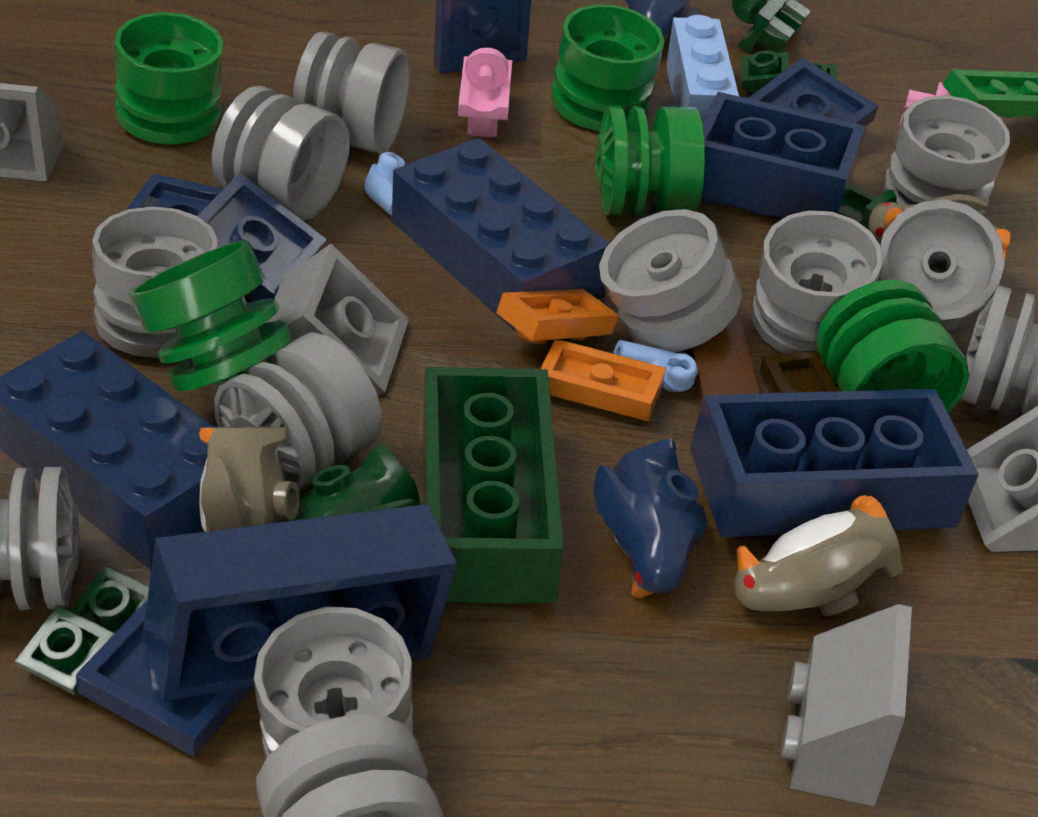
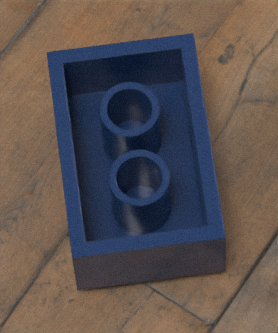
[701,92,865,218]

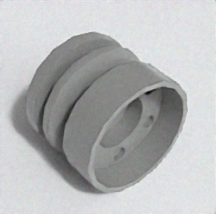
[292,31,410,154]
[212,86,349,220]
[883,95,1010,215]
[92,207,218,358]
[752,210,883,354]
[961,285,1038,416]
[214,332,382,493]
[0,467,80,610]
[254,607,413,758]

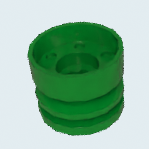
[550,4,665,132]
[115,12,223,145]
[595,106,705,216]
[128,240,292,392]
[815,279,970,412]

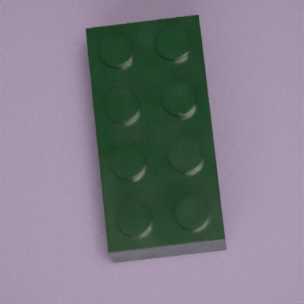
[423,367,564,603]

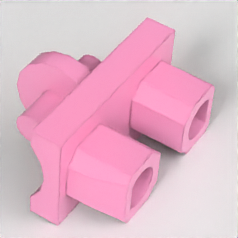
[458,48,512,137]

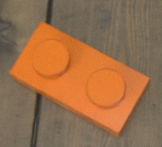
[496,289,619,344]
[541,339,666,422]

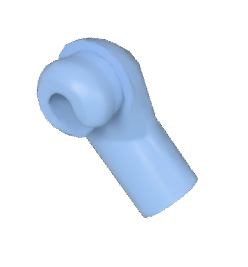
[364,152,406,217]
[614,340,698,392]

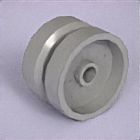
[879,199,1005,334]
[599,209,743,352]
[256,714,444,817]

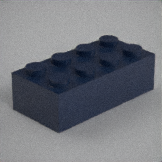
[392,138,610,331]
[0,331,214,571]
[690,389,979,537]
[142,504,457,701]

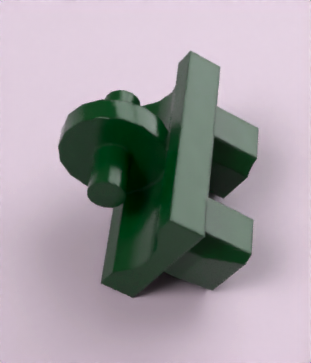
[732,0,811,54]

